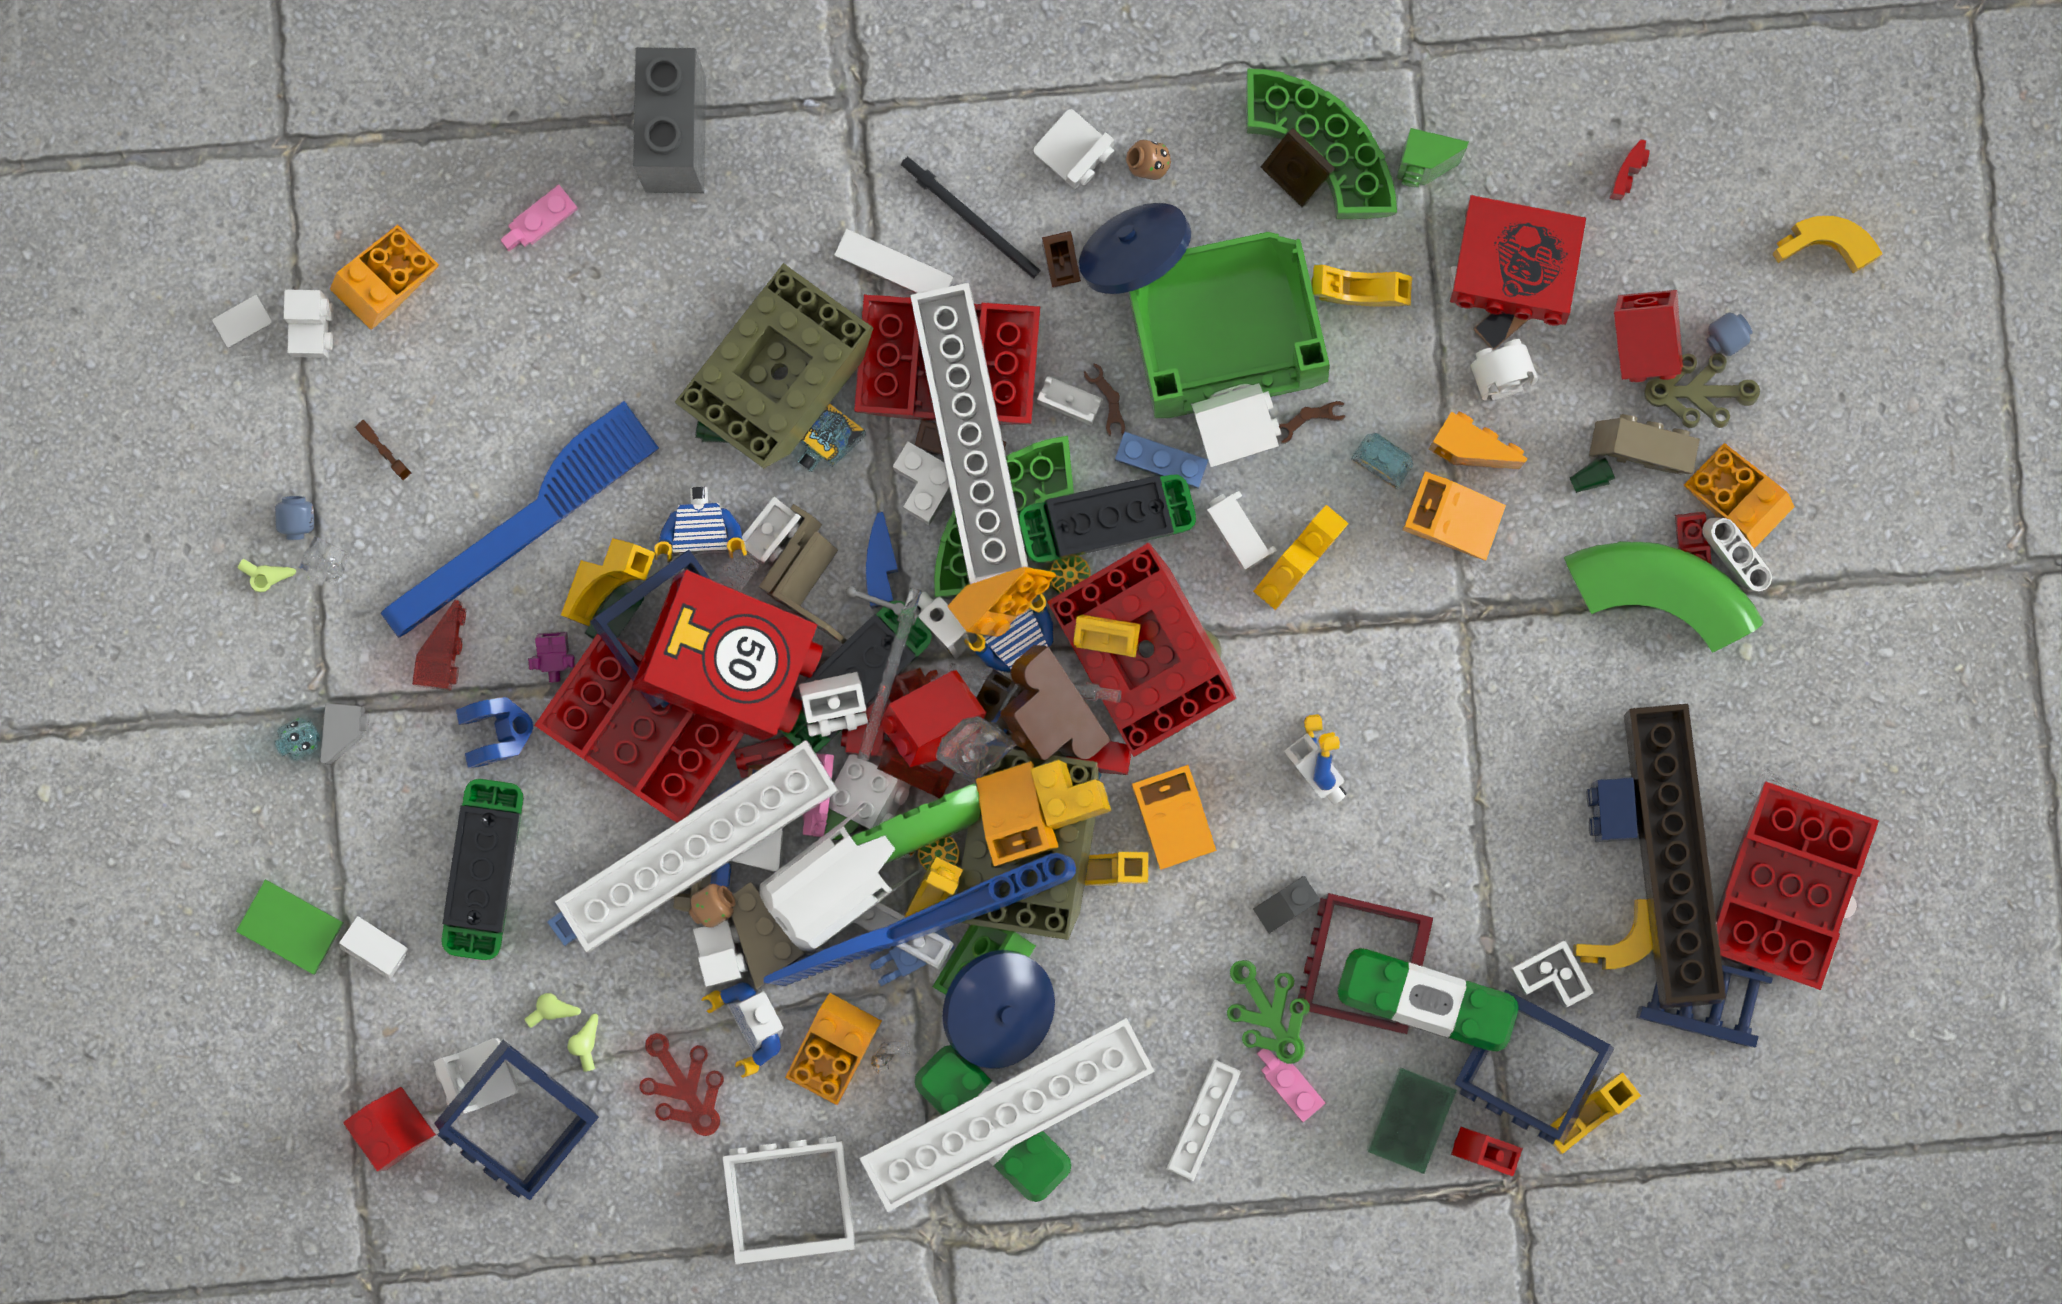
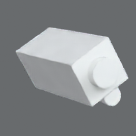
[1206,491,1277,572]

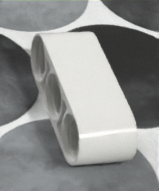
[1703,517,1772,591]

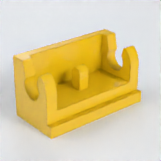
[1074,615,1140,657]

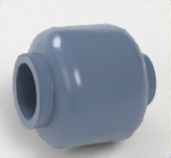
[1706,312,1752,356]
[275,496,314,540]

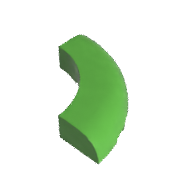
[1246,68,1397,219]
[934,436,1074,599]
[1564,541,1764,653]
[851,783,981,865]

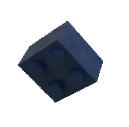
[1586,778,1638,842]

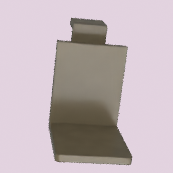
[759,504,847,644]

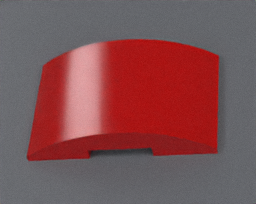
[854,294,1041,425]
[534,634,745,823]
[1716,781,1879,990]

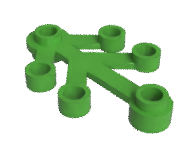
[1227,960,1310,1064]

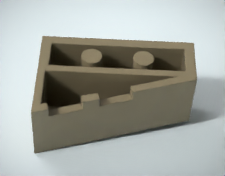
[1589,414,1700,475]
[732,881,805,990]

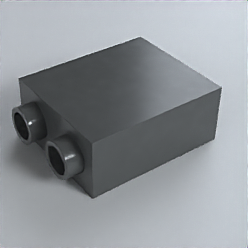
[633,47,706,193]

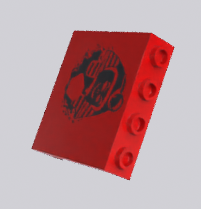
[1450,195,1586,326]

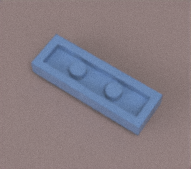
[1115,431,1208,489]

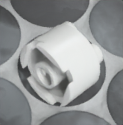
[1470,339,1538,401]

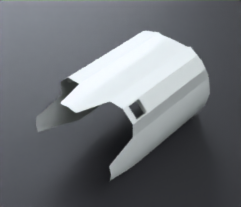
[759,804,919,952]

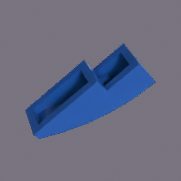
[866,512,899,609]

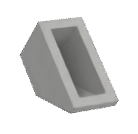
[320,703,369,765]

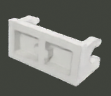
[1037,376,1103,426]
[339,916,408,981]

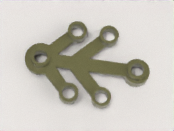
[1644,353,1760,428]

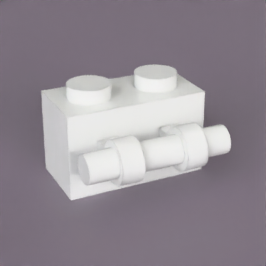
[798,672,868,737]

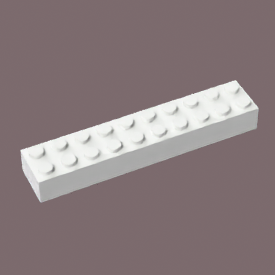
[910,283,1029,584]

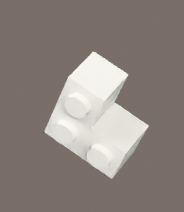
[284,290,334,358]
[893,442,951,526]
[693,920,748,988]
[1509,940,1593,1008]

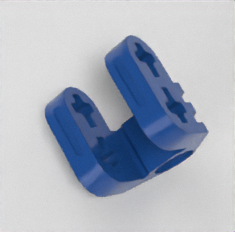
[456,697,533,768]

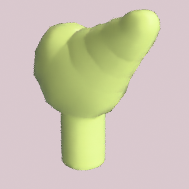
[237,559,296,592]
[524,993,581,1028]
[567,1013,598,1072]

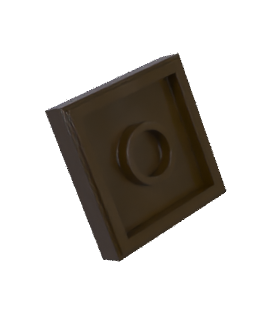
[1260,128,1335,207]

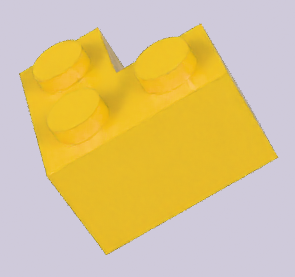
[1030,760,1111,829]

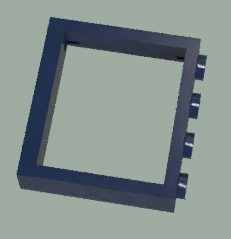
[589,550,711,708]
[1454,989,1614,1144]
[434,1040,599,1201]

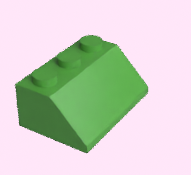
[1396,128,1469,188]
[932,925,1036,995]

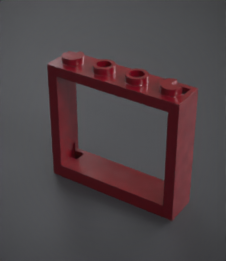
[1297,893,1434,1034]

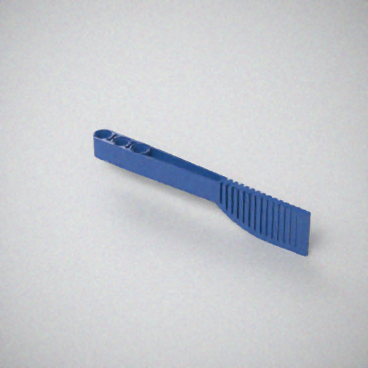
[381,401,659,638]
[763,853,1076,986]

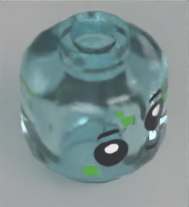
[274,718,321,761]

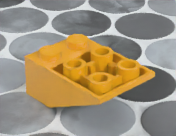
[330,225,439,330]
[1428,411,1528,469]
[1684,443,1794,549]
[1402,471,1506,561]
[947,567,1056,637]
[976,761,1059,866]
[1131,765,1217,870]
[785,993,882,1105]

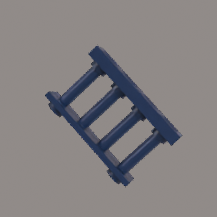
[1636,951,1773,1048]

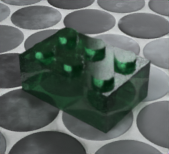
[1366,1068,1457,1174]

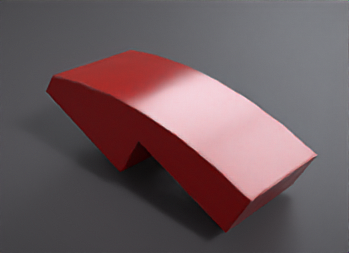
[1609,139,1650,201]
[1675,512,1712,565]
[1066,741,1132,775]

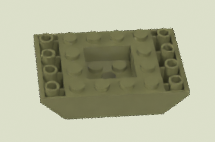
[675,263,873,469]
[957,745,1099,940]

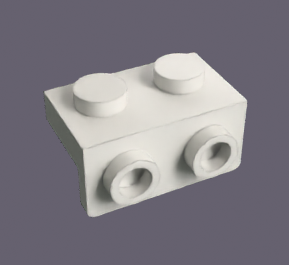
[742,497,802,565]

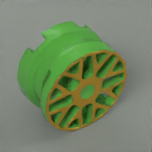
[1050,556,1091,594]
[918,836,960,870]

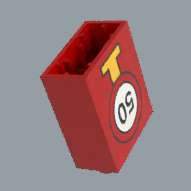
[632,570,823,741]

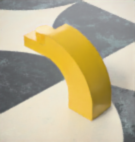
[1772,216,1883,274]
[1311,265,1412,307]
[904,856,963,918]
[1573,899,1653,970]
[1550,1072,1641,1155]

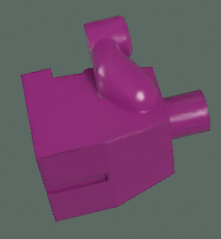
[528,632,575,683]

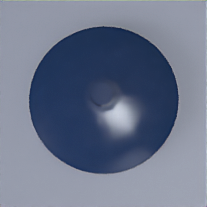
[1079,203,1191,294]
[942,950,1055,1069]

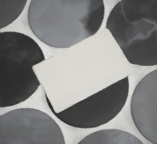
[212,295,272,347]

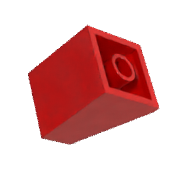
[1614,290,1683,382]
[881,670,986,767]
[343,1086,436,1172]

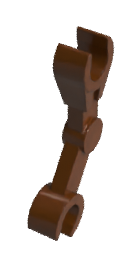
[1084,364,1125,437]
[1279,401,1346,444]
[355,420,412,481]

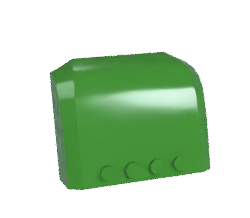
[1128,232,1330,418]

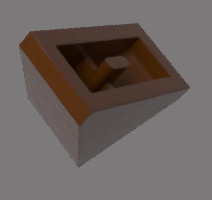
[1042,231,1081,288]

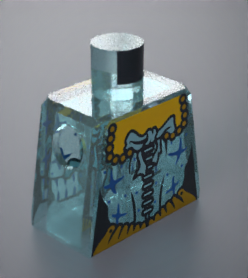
[797,404,867,472]
[1351,433,1414,490]

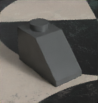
[1253,876,1321,934]

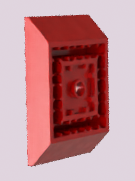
[1047,543,1237,757]

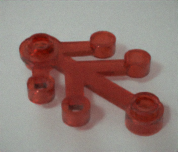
[639,1033,724,1136]

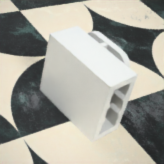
[1191,383,1281,467]

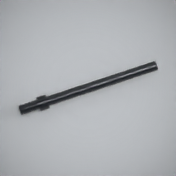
[900,156,1041,279]

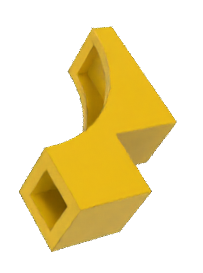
[1253,505,1349,610]
[560,538,655,626]
[1084,852,1148,886]

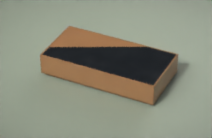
[1473,313,1528,351]

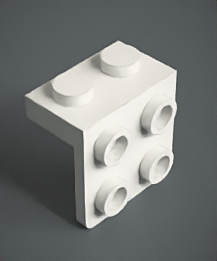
[1034,109,1115,189]
[829,754,911,829]
[433,1038,519,1116]

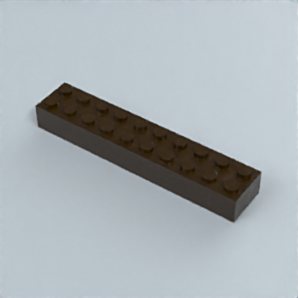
[1624,704,1726,1009]

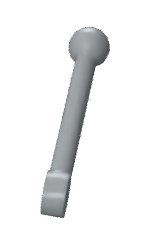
[846,586,905,615]

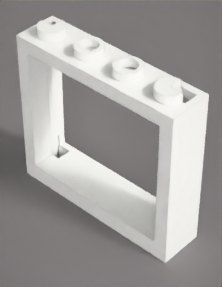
[723,1136,856,1264]

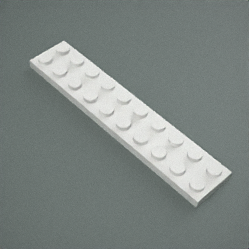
[555,740,839,952]
[860,1018,1155,1212]

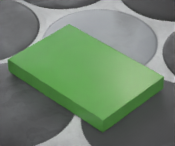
[236,879,344,975]

